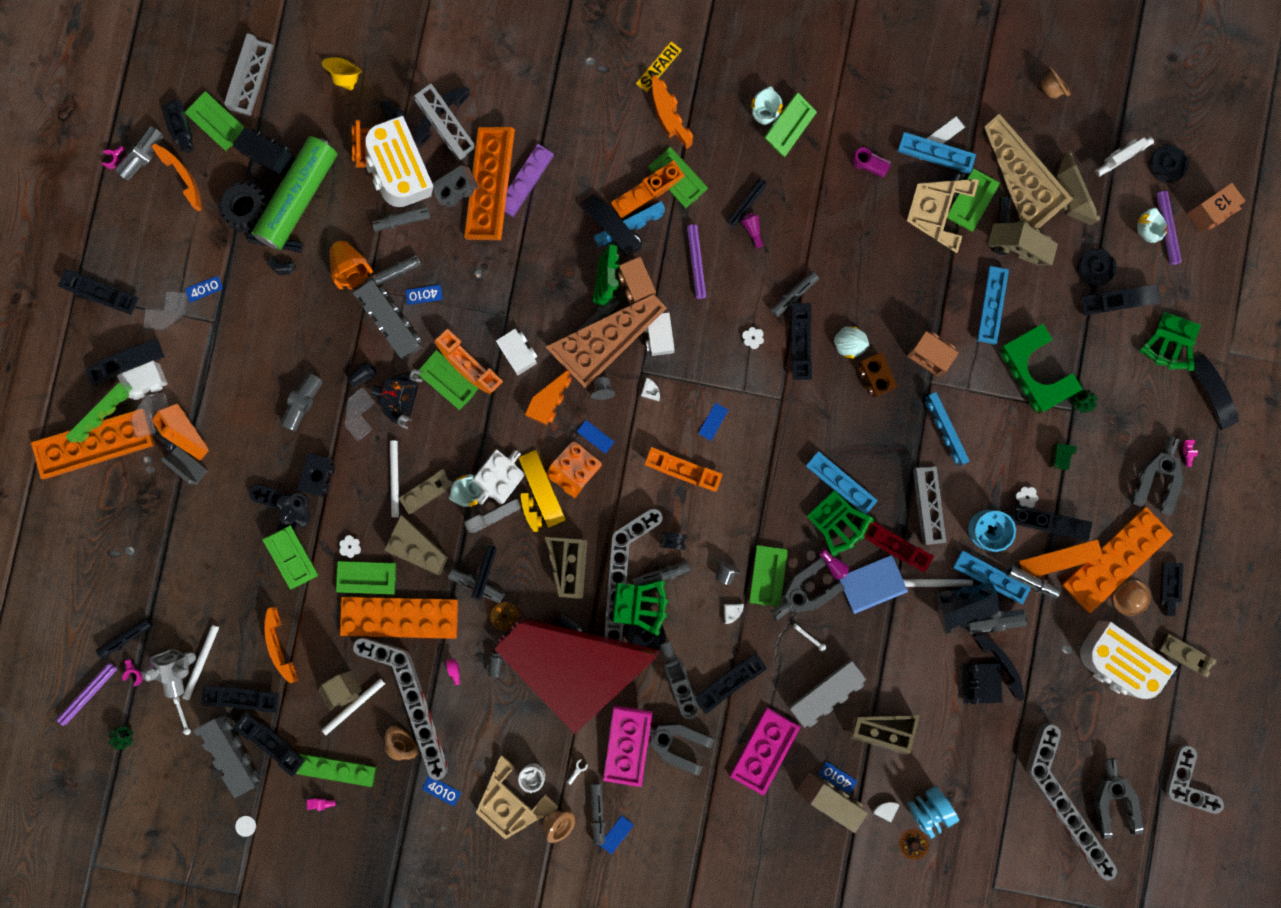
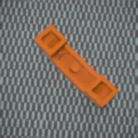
[152,144,202,212]
[434,329,503,394]
[644,447,723,492]
[265,607,298,683]

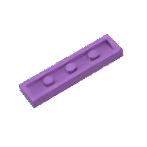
[505,144,554,217]

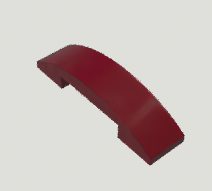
[864,521,935,573]

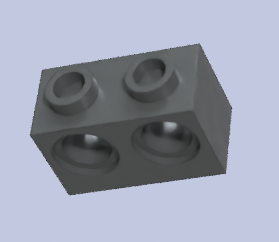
[432,165,479,207]

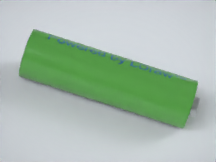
[251,136,338,250]

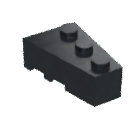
[232,127,295,178]
[935,583,999,634]

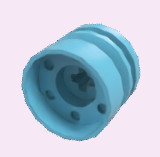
[968,509,1016,552]
[908,785,959,839]

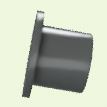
[591,377,615,400]
[715,561,741,585]

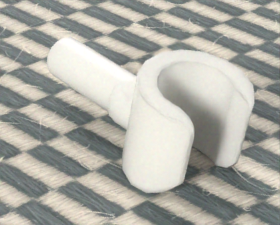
[567,759,588,785]

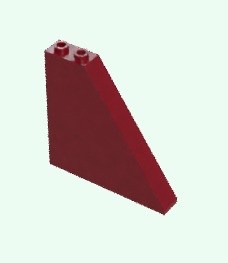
[495,619,660,734]

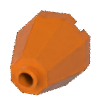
[329,241,373,289]

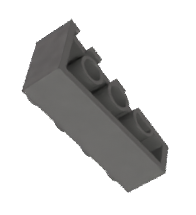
[353,280,422,361]
[193,715,260,798]

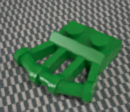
[592,245,619,305]
[1139,312,1201,371]
[807,490,874,557]
[612,580,669,636]

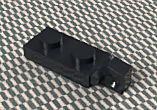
[162,99,194,153]
[1160,562,1183,616]

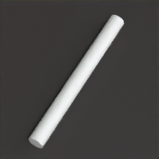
[390,441,399,517]
[903,579,973,587]
[182,625,219,700]
[321,678,386,735]

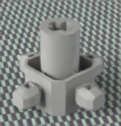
[142,649,196,698]

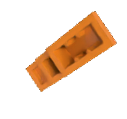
[1019,539,1104,577]

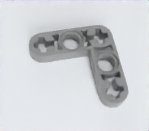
[464,499,522,533]
[1165,745,1224,814]

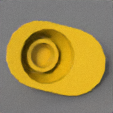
[322,57,362,90]

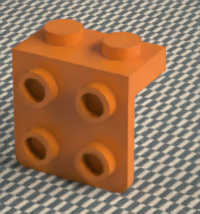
[352,120,371,168]
[546,442,602,498]

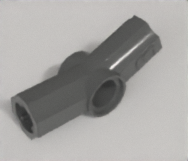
[115,126,164,180]
[280,373,323,431]
[966,609,1028,634]

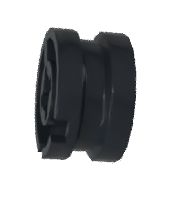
[660,532,688,550]

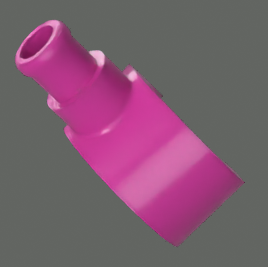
[102,146,126,169]
[1182,440,1198,467]
[446,658,460,685]
[122,659,143,687]
[307,798,335,811]

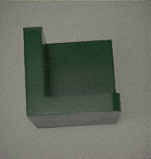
[1049,443,1077,470]

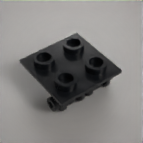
[962,664,1003,704]

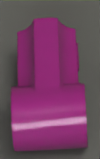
[851,147,891,178]

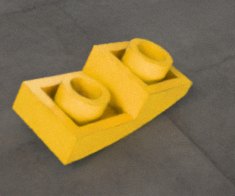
[520,493,542,532]

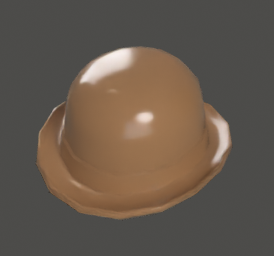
[1041,67,1071,98]
[1113,580,1151,616]
[385,726,418,761]
[543,811,575,843]

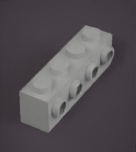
[788,660,866,728]

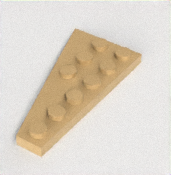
[985,114,1073,229]

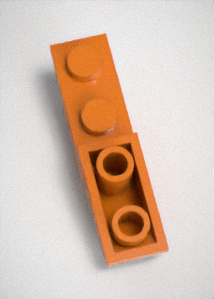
[652,75,693,149]
[611,160,685,220]

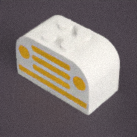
[365,116,433,207]
[1080,621,1177,699]

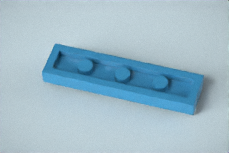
[897,132,976,174]
[594,201,665,247]
[977,266,1009,345]
[925,392,970,466]
[805,451,878,514]
[952,551,1031,604]

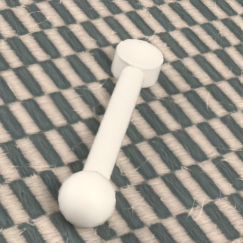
[793,623,826,651]
[173,696,191,735]

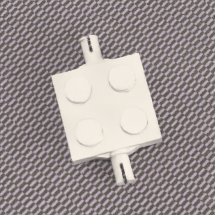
[1095,137,1154,177]
[472,450,525,505]

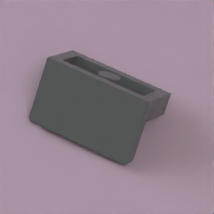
[160,446,209,485]

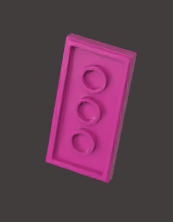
[603,705,653,787]
[729,707,801,796]

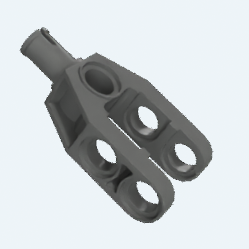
[1131,436,1183,516]
[770,557,845,621]
[659,641,698,719]
[649,723,715,776]
[1094,758,1143,839]

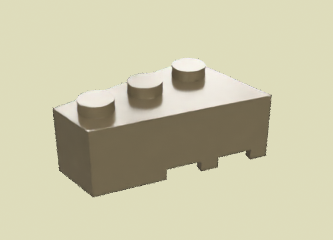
[988,221,1058,265]
[384,515,448,575]
[545,537,587,598]
[318,671,363,710]
[849,715,920,754]
[796,772,868,833]

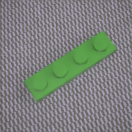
[65,382,133,442]
[296,753,376,787]

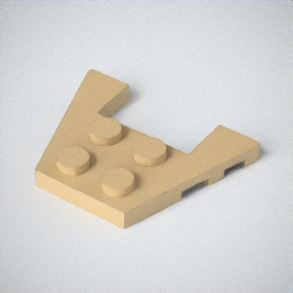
[907,179,979,253]
[476,755,558,839]

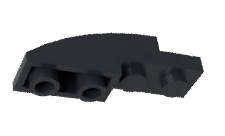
[1081,284,1161,316]
[86,339,165,386]
[1012,505,1093,541]

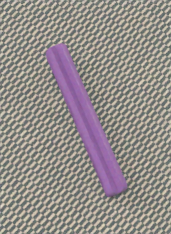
[1156,191,1182,265]
[687,224,706,299]
[56,663,117,725]

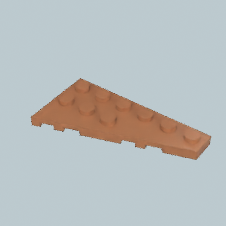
[546,294,667,388]

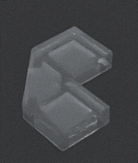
[144,292,187,330]
[345,387,376,441]
[130,392,169,438]

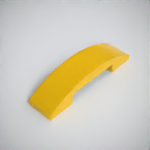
[518,450,566,528]

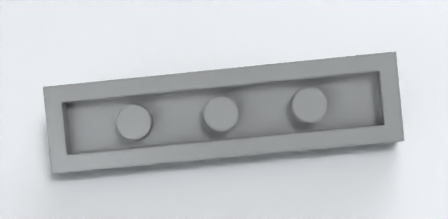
[224,33,273,116]
[412,84,476,160]
[913,466,946,545]

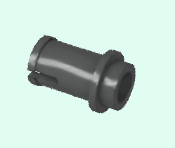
[488,652,504,677]

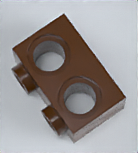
[858,352,898,398]

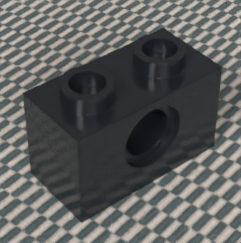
[297,453,336,497]

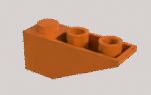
[525,371,572,426]
[152,404,209,460]

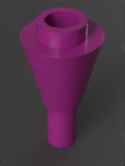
[741,213,763,249]
[819,549,849,579]

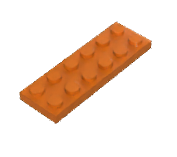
[464,127,515,240]
[31,409,155,480]
[1062,507,1173,613]
[340,597,458,639]

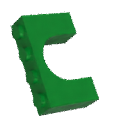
[999,324,1083,414]

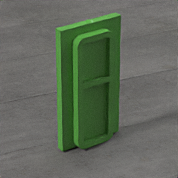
[185,91,244,151]
[764,92,817,157]
[648,147,708,208]
[947,169,1000,232]
[419,350,479,410]
[263,525,318,590]
[749,545,787,607]
[336,561,396,594]

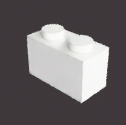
[645,313,674,356]
[496,329,537,375]
[117,361,167,400]

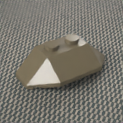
[1054,150,1100,225]

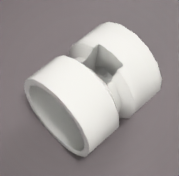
[518,763,546,793]

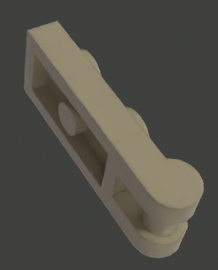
[399,469,453,514]
[1157,634,1217,678]

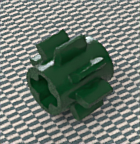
[1073,389,1098,414]
[108,725,134,751]

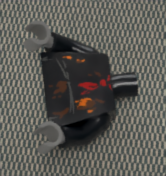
[371,370,423,429]

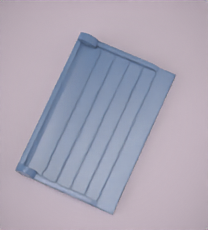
[839,555,908,614]

